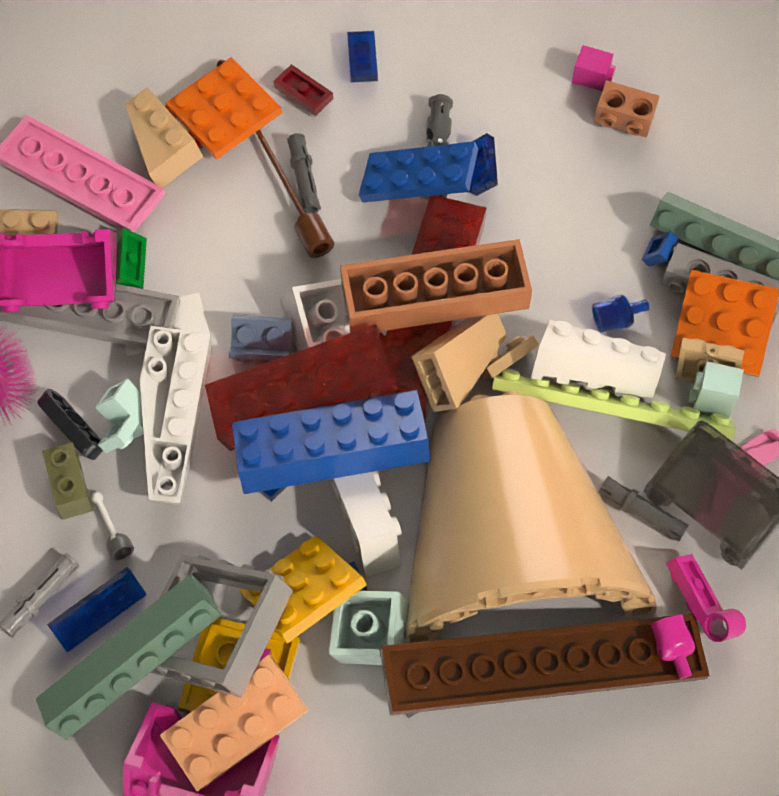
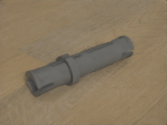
[287,133,321,213]
[598,476,689,542]

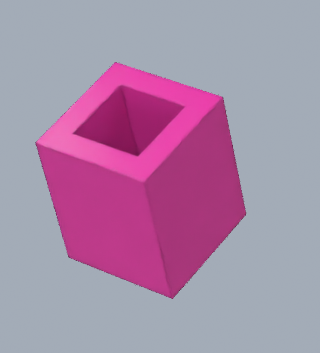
[572,45,616,91]

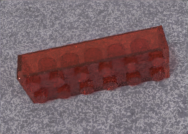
[205,324,401,451]

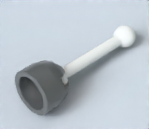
[91,492,134,560]

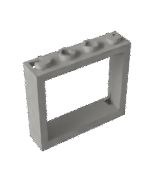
[150,555,293,698]

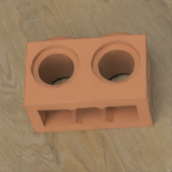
[594,80,660,138]

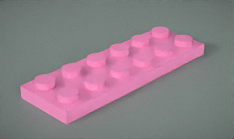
[0,115,165,233]

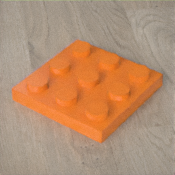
[166,57,282,160]
[670,270,779,377]

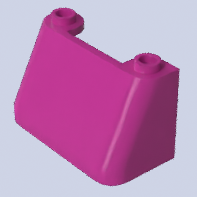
[0,229,117,313]
[123,702,280,796]

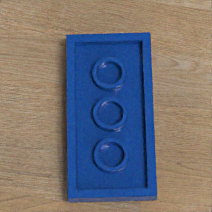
[359,141,478,203]

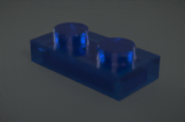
[347,30,378,83]
[469,133,498,196]

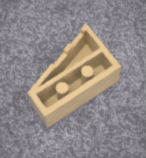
[125,87,203,188]

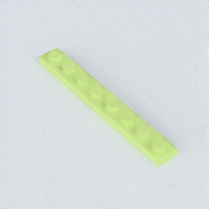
[492,369,736,441]

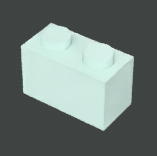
[688,361,744,417]

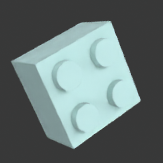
[329,591,409,665]

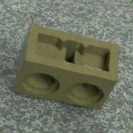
[42,442,93,520]

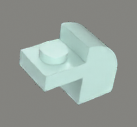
[95,378,144,453]

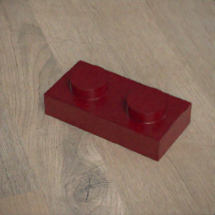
[273,64,333,117]

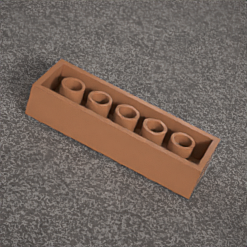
[340,239,532,336]

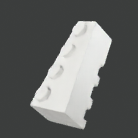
[531,320,666,398]
[330,471,402,578]

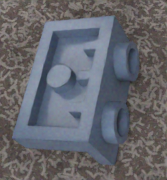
[229,315,292,365]

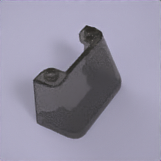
[644,421,779,570]

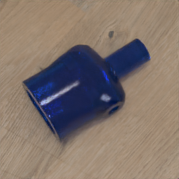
[592,294,650,333]

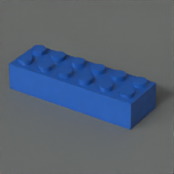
[232,390,430,494]

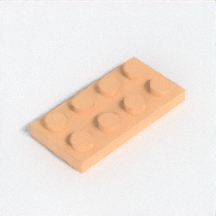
[160,655,309,792]

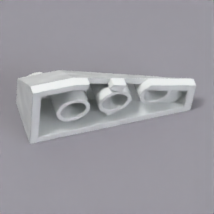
[280,279,352,403]

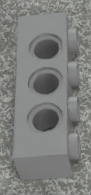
[661,243,779,327]

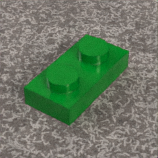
[116,228,147,289]

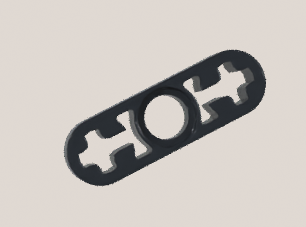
[37,389,103,460]

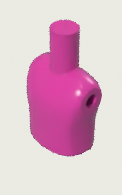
[650,614,695,679]

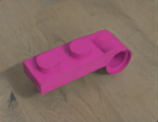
[666,554,746,642]

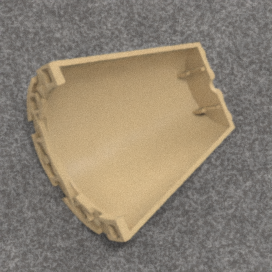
[405,391,657,643]

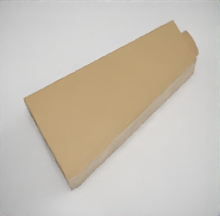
[411,314,507,412]

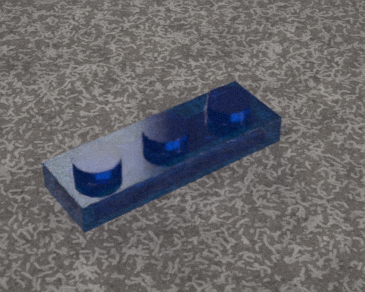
[47,567,147,653]

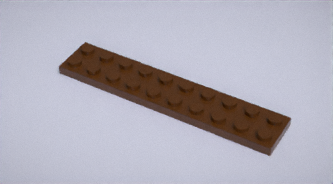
[379,614,710,716]

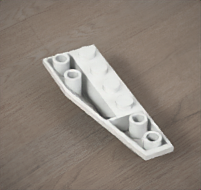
[140,326,212,505]

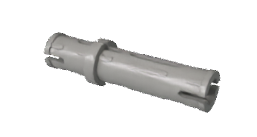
[0,553,80,638]

